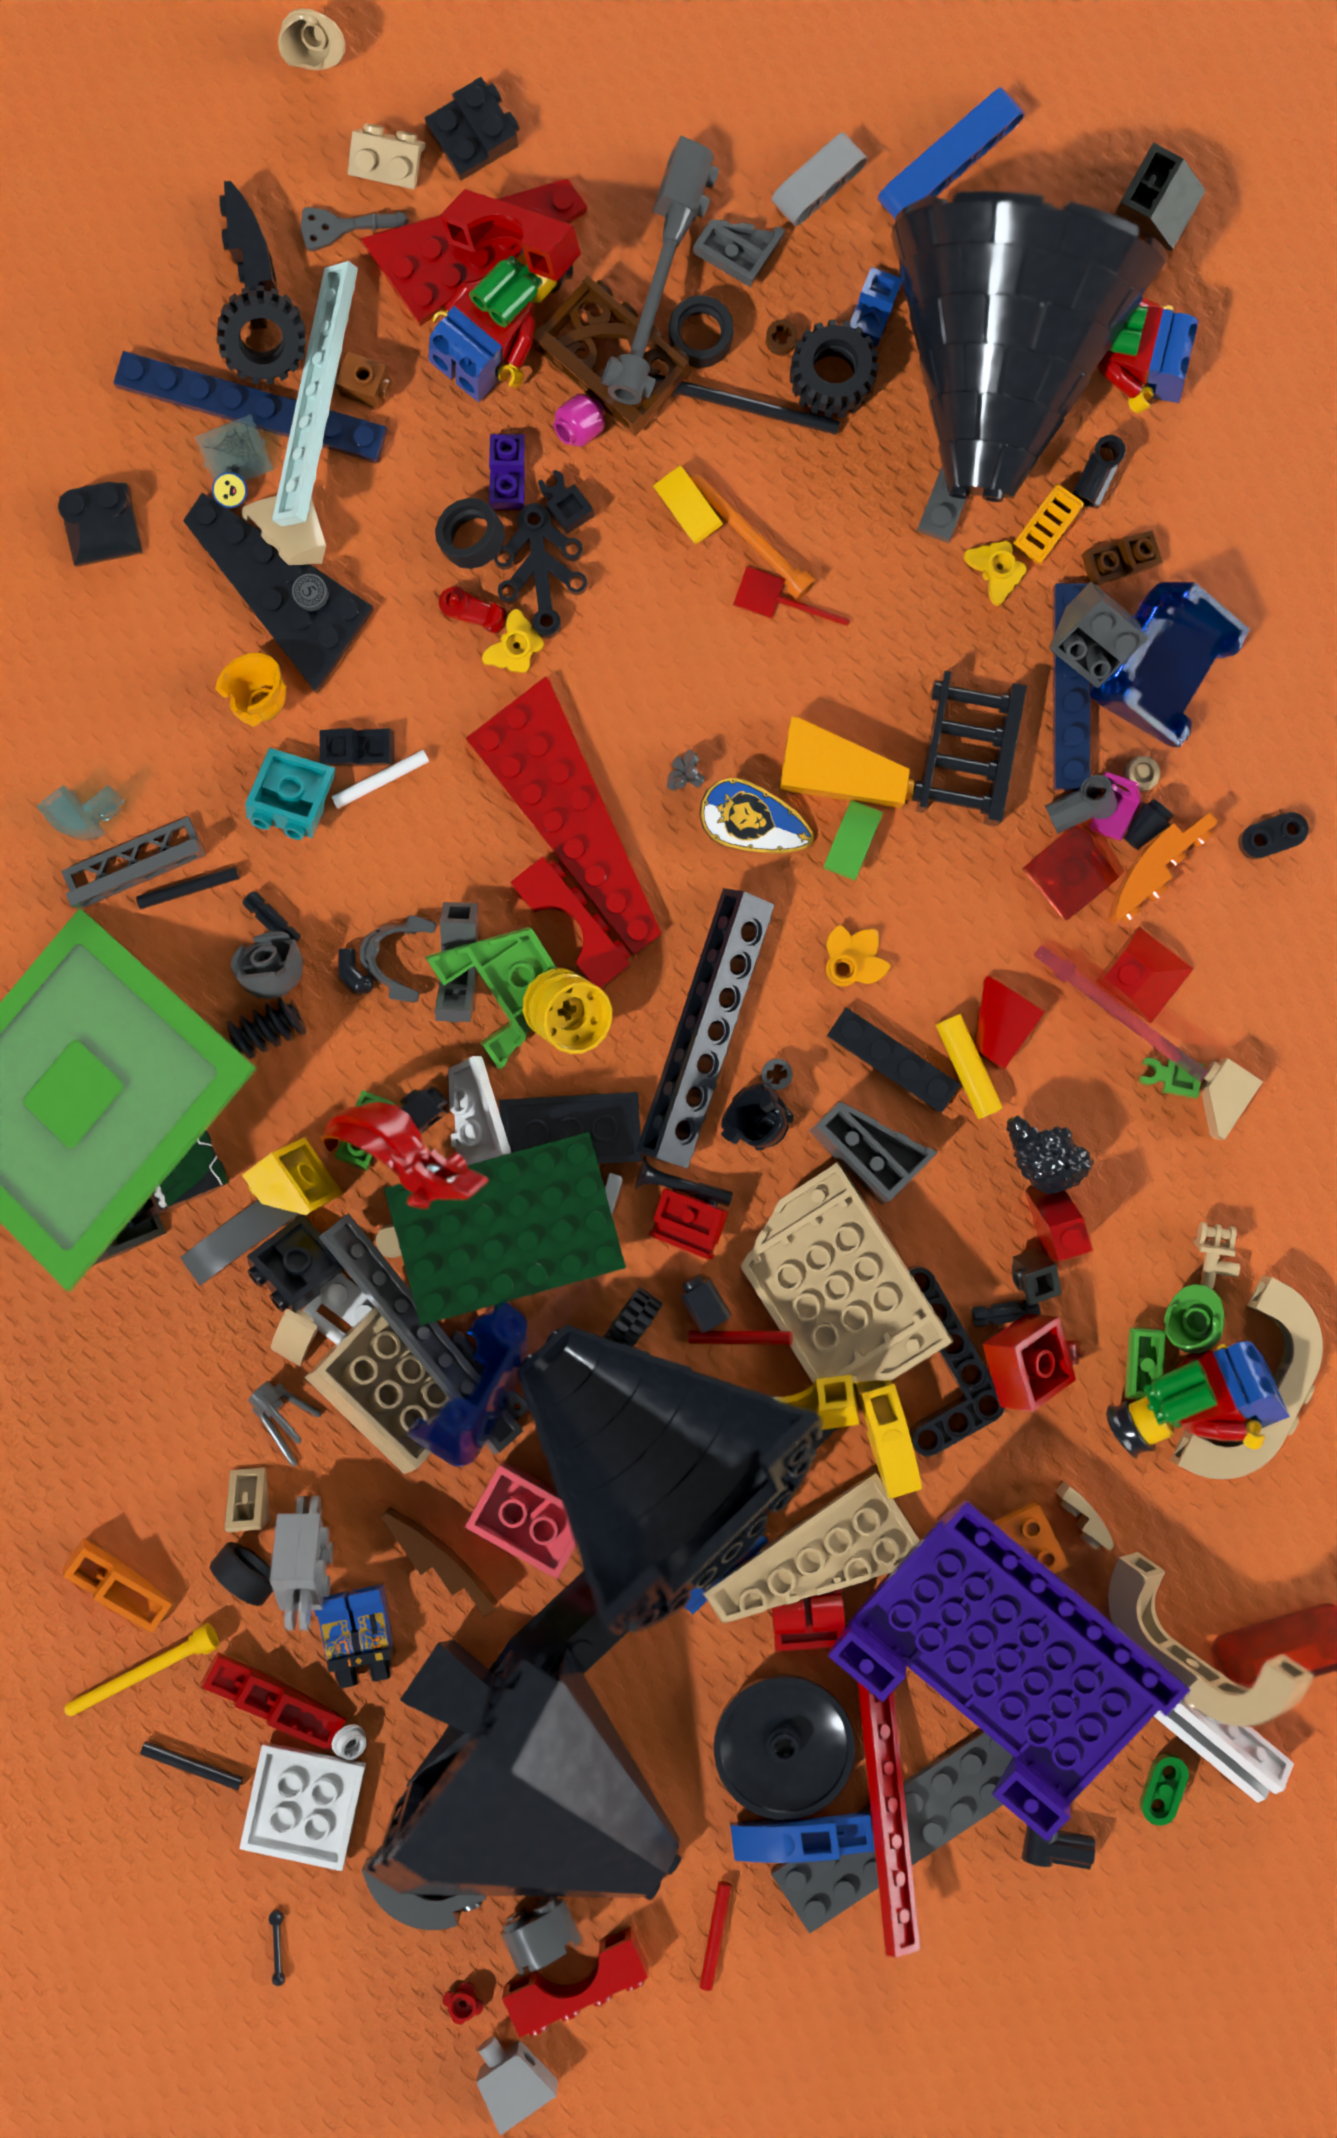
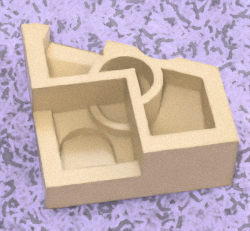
[242,496,326,565]

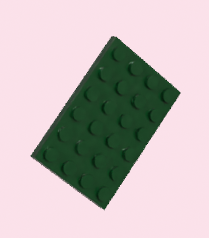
[384,1132,626,1325]

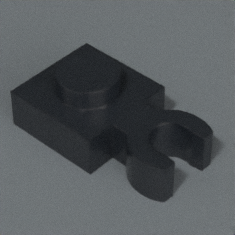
[538,470,595,534]

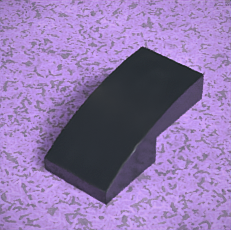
[319,728,395,766]

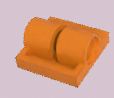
[993,1501,1069,1574]

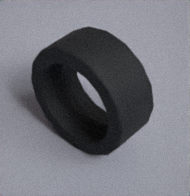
[668,295,734,368]
[435,498,505,569]
[210,1542,273,1606]

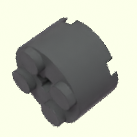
[500,1896,583,1974]

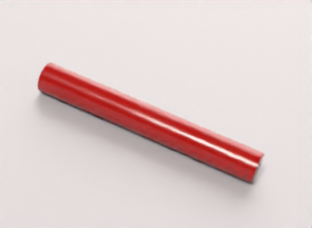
[688,1330,793,1345]
[699,1881,732,1991]

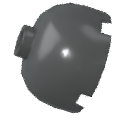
[231,931,304,999]

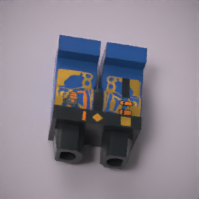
[314,1584,395,1689]

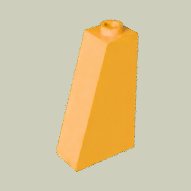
[779,716,914,808]

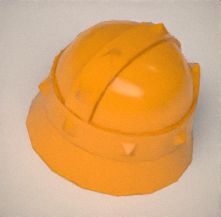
[215,653,287,727]

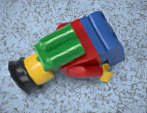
[428,248,573,403]
[1097,297,1198,413]
[1106,1341,1290,1459]

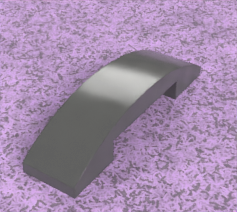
[180,1200,301,1286]

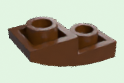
[1081,530,1163,586]

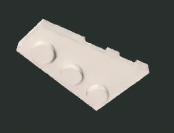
[448,1056,511,1165]

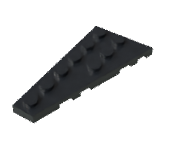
[183,493,374,693]

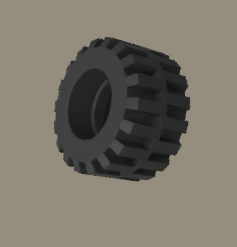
[217,285,306,384]
[790,320,879,419]

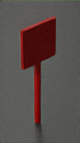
[733,566,850,626]

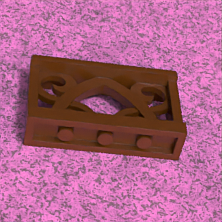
[533,276,690,436]

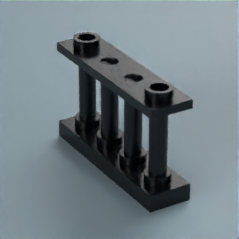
[912,671,1027,827]

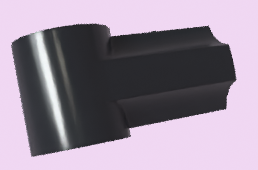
[1072,435,1126,509]
[1021,1825,1095,1870]

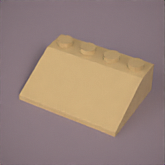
[304,1306,463,1474]

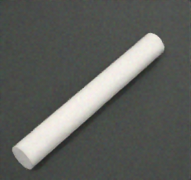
[332,750,430,809]

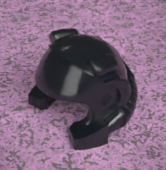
[720,1082,794,1150]

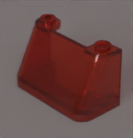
[1211,1603,1337,1727]

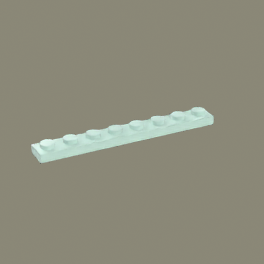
[272,261,358,526]

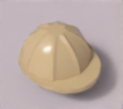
[278,8,345,70]

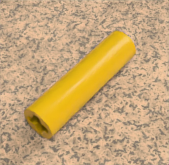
[935,1014,1003,1119]

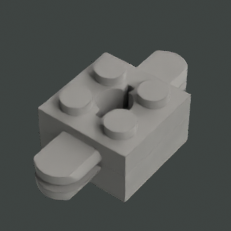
[270,1496,334,1631]

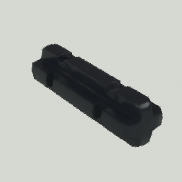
[242,891,301,943]
[971,1300,1041,1327]

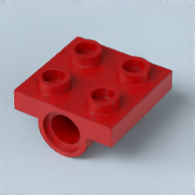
[772,1589,845,1651]

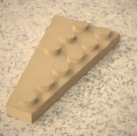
[702,1472,920,1623]

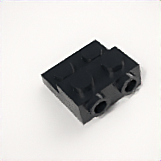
[424,77,520,181]
[399,1086,448,1134]
[247,1214,345,1313]

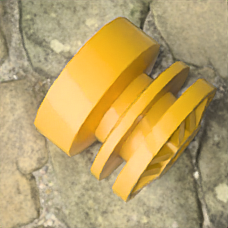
[522,968,612,1054]

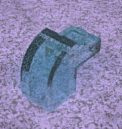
[36,785,125,841]

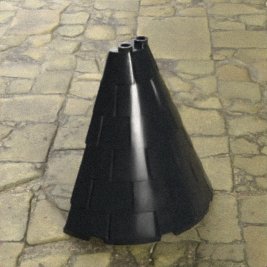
[891,191,1168,502]
[517,1325,823,1634]

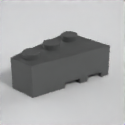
[808,1102,938,1205]

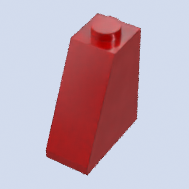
[1025,1188,1093,1261]

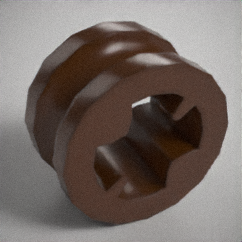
[766,319,797,356]

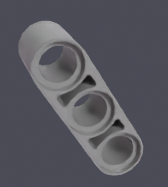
[771,132,868,226]

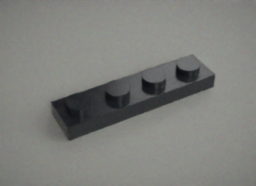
[826,1007,961,1113]

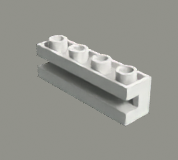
[1154,1700,1294,1803]

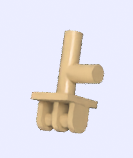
[1193,1222,1240,1289]

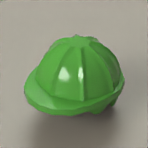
[1164,1284,1224,1354]

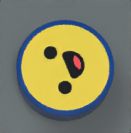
[212,471,247,508]

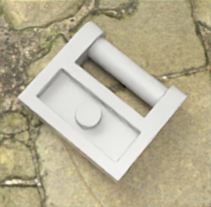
[302,1272,374,1344]

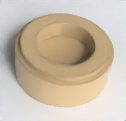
[1124,756,1160,792]

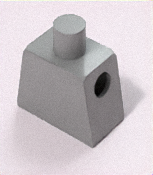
[477,2036,558,2135]

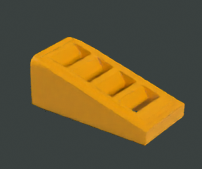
[1013,484,1084,565]

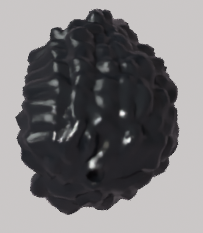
[1006,1115,1094,1194]

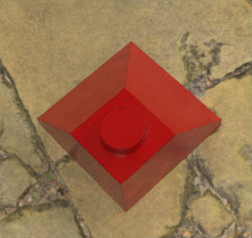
[1096,927,1193,1023]

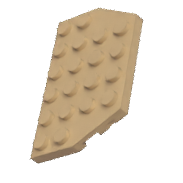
[740,1162,953,1383]

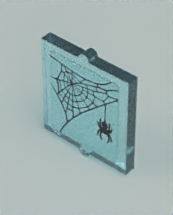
[195,414,274,481]

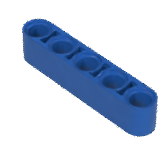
[877,87,1025,219]

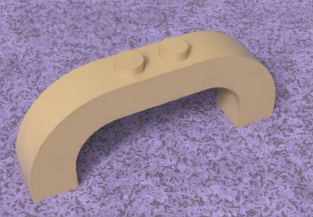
[1170,1275,1323,1479]
[1108,1552,1314,1727]

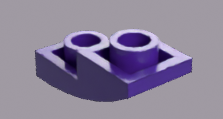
[489,434,525,510]

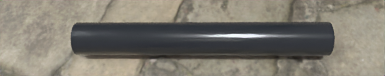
[136,866,240,909]
[140,1741,244,1791]

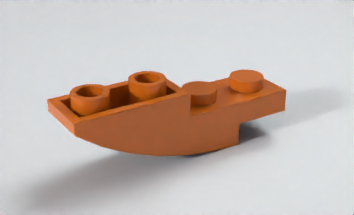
[1108,812,1218,924]

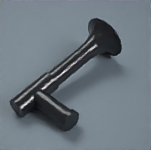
[634,1155,733,1207]

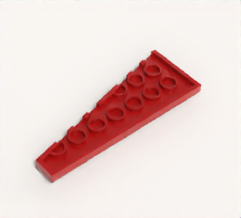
[466,676,662,956]

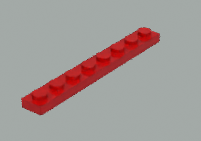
[858,1682,921,1958]

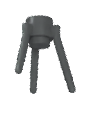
[248,1381,322,1466]

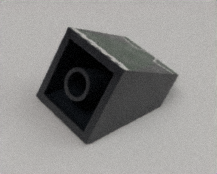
[127,1130,229,1229]

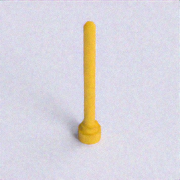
[64,1623,220,1716]

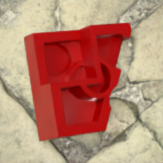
[974,975,1045,1070]

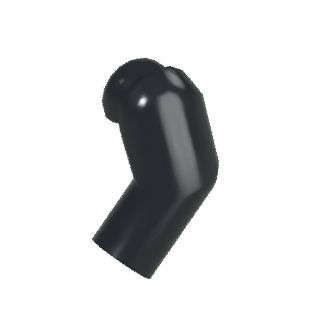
[338,949,373,995]

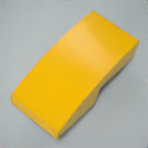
[653,465,723,545]

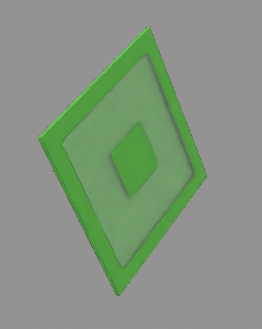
[0,908,257,1292]

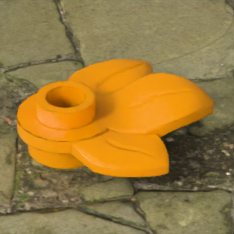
[826,925,891,987]

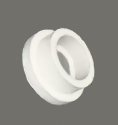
[332,1724,367,1760]

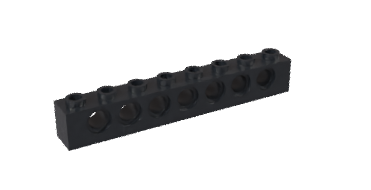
[636,888,775,1168]

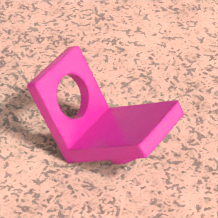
[1090,772,1142,841]

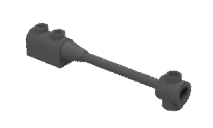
[601,135,719,405]

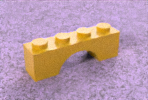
[775,1374,860,1430]

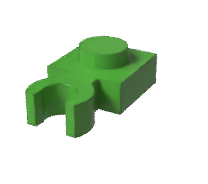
[1138,1057,1204,1099]

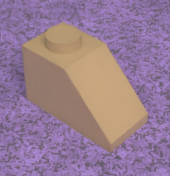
[1200,1058,1263,1140]

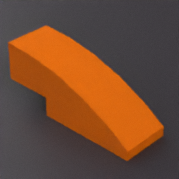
[63,1538,173,1633]

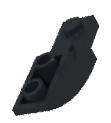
[219,181,278,329]

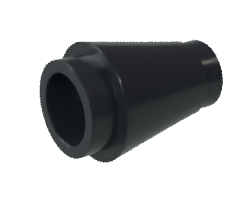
[1123,798,1174,851]

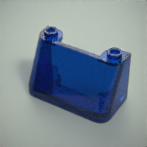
[1090,582,1250,747]
[406,1302,529,1467]

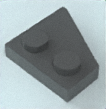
[692,219,785,288]

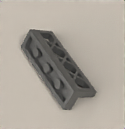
[61,816,206,909]

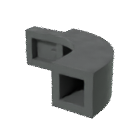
[435,902,479,1023]
[362,1857,487,1930]

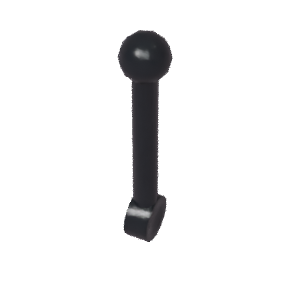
[268,1910,285,1986]

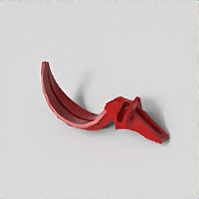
[321,1102,488,1209]

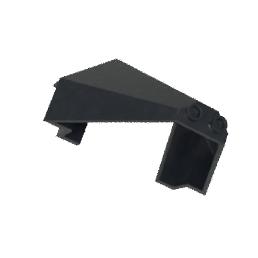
[364,1646,681,1901]

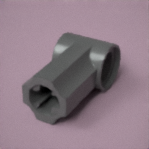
[1045,775,1118,833]

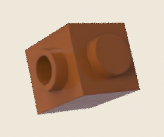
[335,352,392,409]

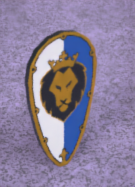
[699,778,814,853]

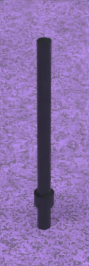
[648,374,840,435]

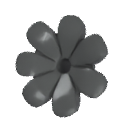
[666,749,705,791]

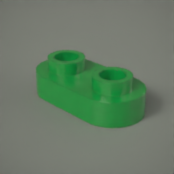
[1139,1753,1189,1826]

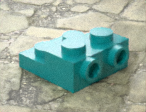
[245,748,335,840]

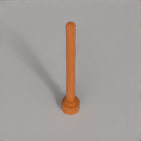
[690,474,816,600]

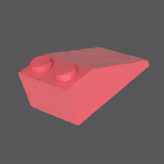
[465,1460,576,1579]

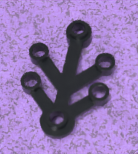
[494,503,587,639]

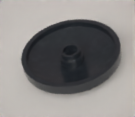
[714,1674,855,1820]

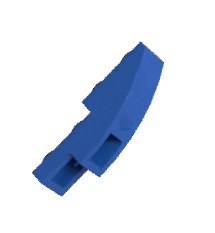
[730,1812,875,1863]

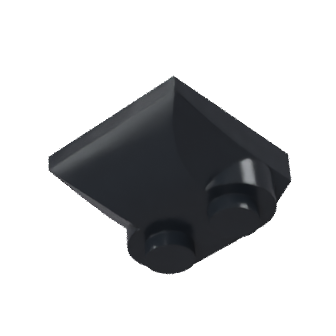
[58,482,143,567]

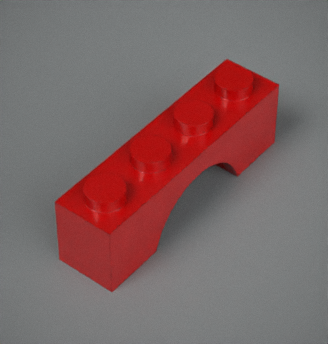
[440,189,581,281]
[510,856,631,990]
[502,1927,649,2038]

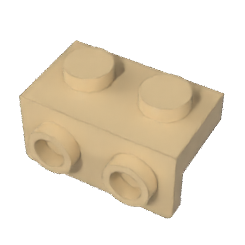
[347,123,426,189]

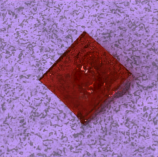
[1022,825,1119,921]

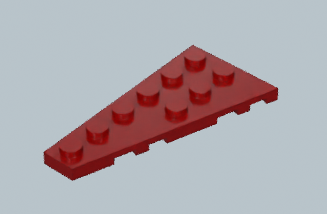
[360,178,588,326]

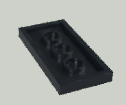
[499,1092,642,1164]

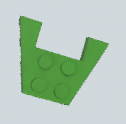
[425,927,557,1070]

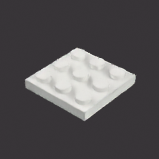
[239,1741,367,1871]

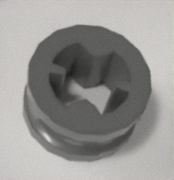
[761,1059,793,1090]

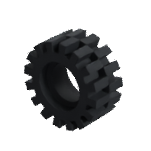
[604,1287,663,1347]

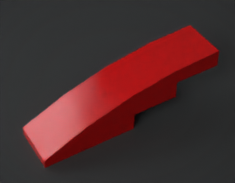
[201,1652,346,1751]

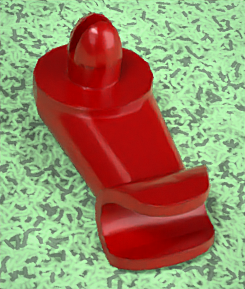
[438,587,507,634]

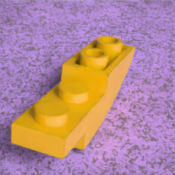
[853,1380,922,1500]

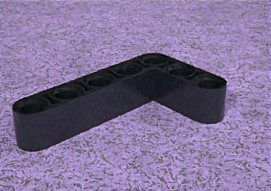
[907,1266,1005,1456]

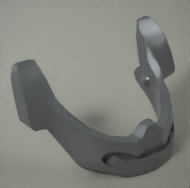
[360,915,437,1003]

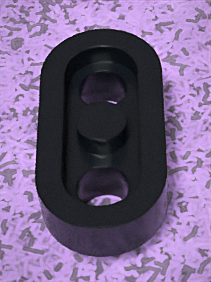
[1238,812,1309,860]

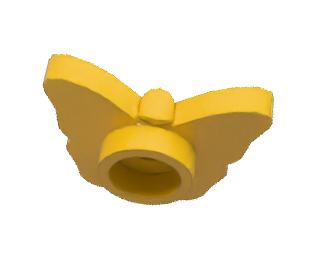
[963,541,1026,606]
[482,609,544,674]

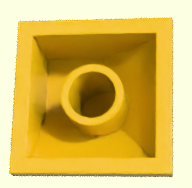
[242,1137,343,1215]

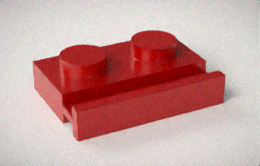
[648,1188,729,1259]

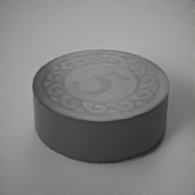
[292,574,328,611]

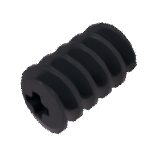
[227,997,307,1058]

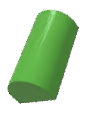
[1125,1327,1166,1399]

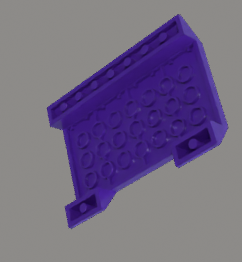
[828,1500,1190,1842]

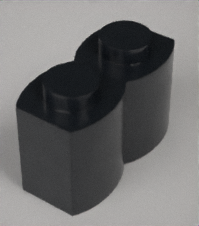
[680,1274,732,1333]

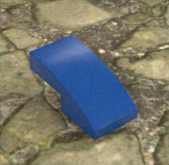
[850,267,902,347]

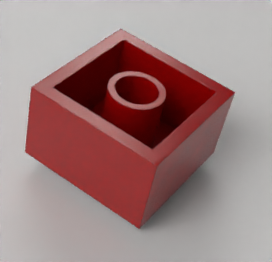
[983,1314,1076,1412]

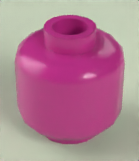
[554,394,605,447]

